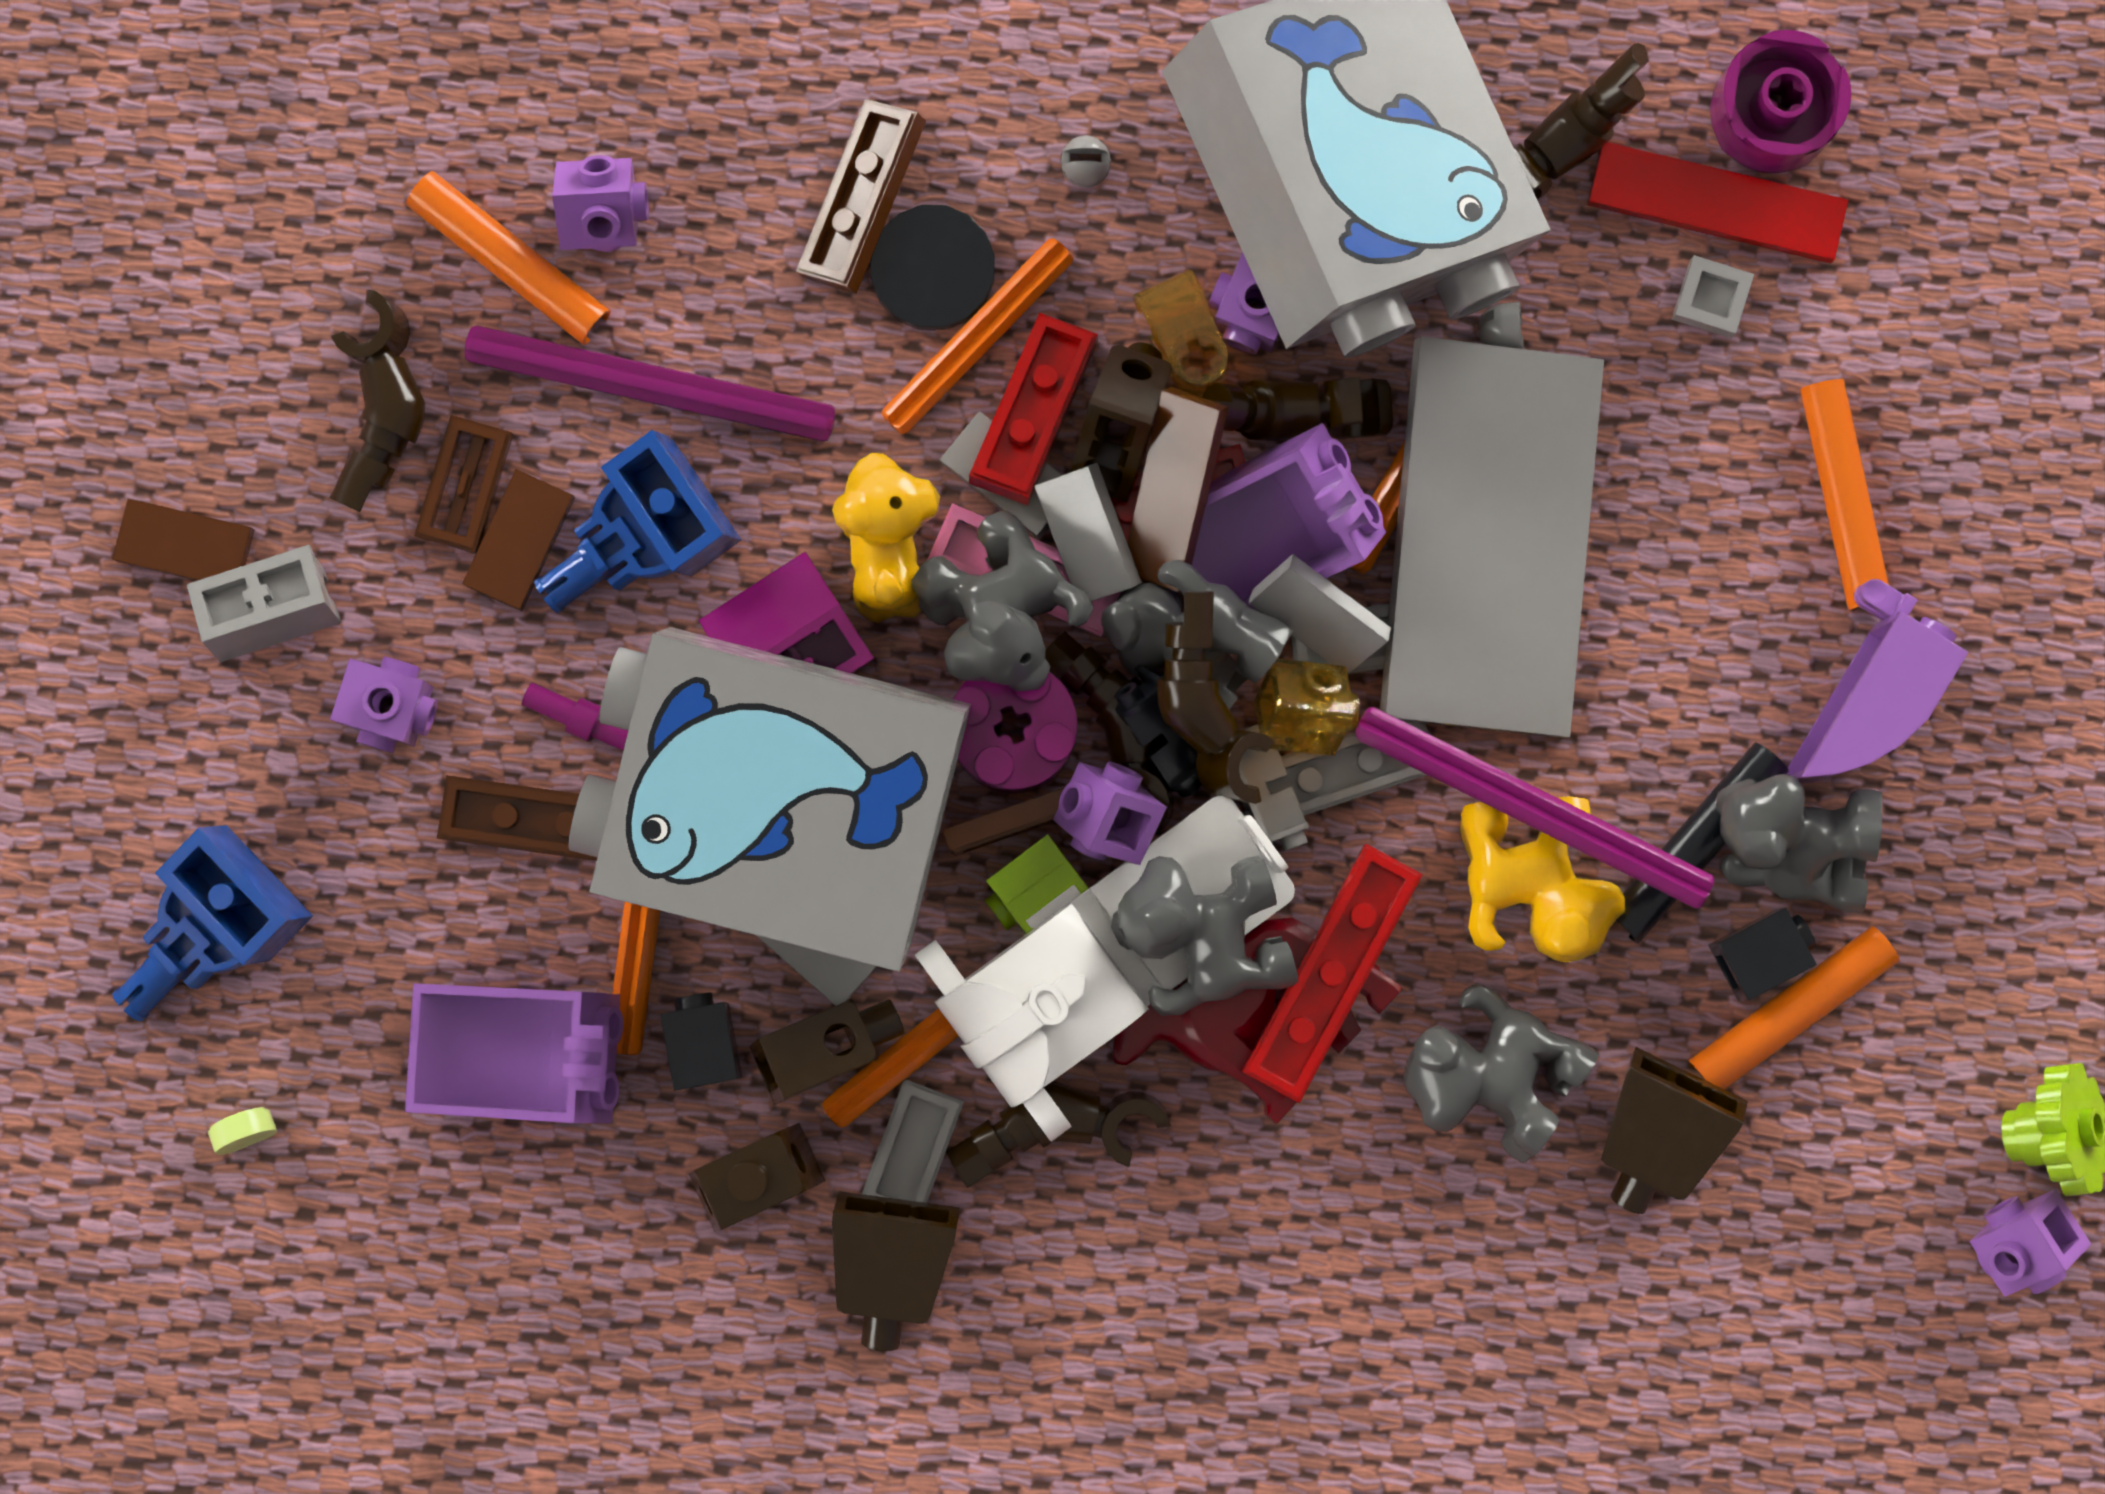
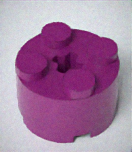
[1710,30,1852,173]
[953,672,1077,794]

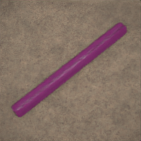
[464,325,836,442]
[1356,707,1715,908]

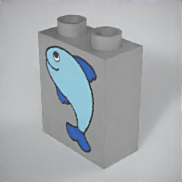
[1162,0,1551,358]
[568,627,972,972]

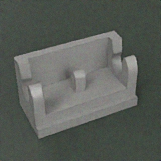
[186,545,341,662]

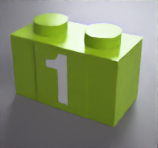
[984,834,1089,935]

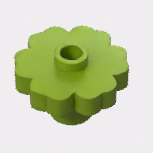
[2001,1063,2105,1196]

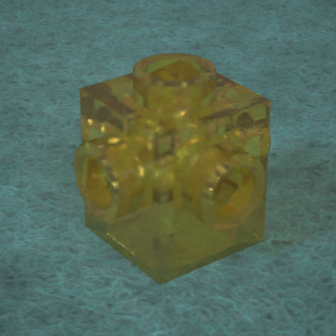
[1254,658,1359,756]

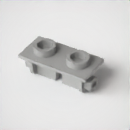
[1239,723,1309,851]

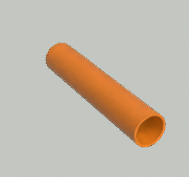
[406,171,611,345]
[1800,379,1889,611]
[1687,926,1900,1090]

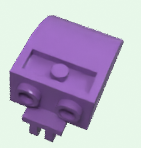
[1192,423,1386,610]
[1787,579,1968,784]
[405,983,623,1123]

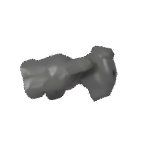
[911,511,1093,691]
[1101,559,1293,710]
[1716,774,1882,914]
[1111,856,1299,1016]
[1403,983,1599,1163]

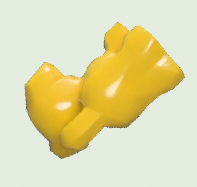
[832,453,940,624]
[1459,796,1625,962]

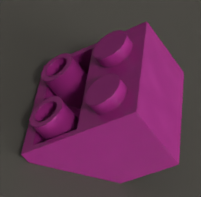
[698,551,874,673]

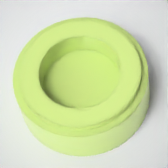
[208,1107,277,1155]

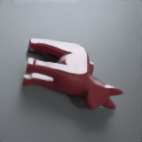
[1112,917,1403,1124]

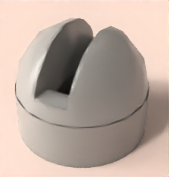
[1061,135,1111,188]
[1479,302,1524,349]

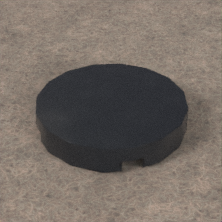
[870,205,995,331]

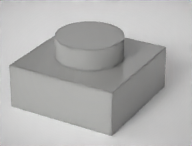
[1671,255,1754,338]

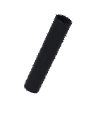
[1616,742,1789,944]

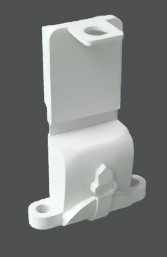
[915,796,1295,1142]

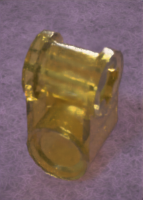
[1132,269,1228,397]

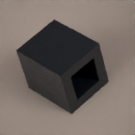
[1708,907,1817,1001]
[660,992,742,1091]

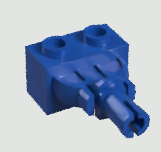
[534,430,742,614]
[112,825,313,1021]

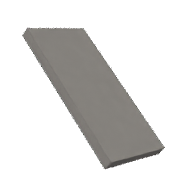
[1380,336,1604,738]

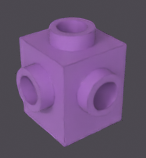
[552,155,649,252]
[1208,252,1281,355]
[330,656,438,753]
[1053,762,1167,865]
[1969,1189,2091,1297]

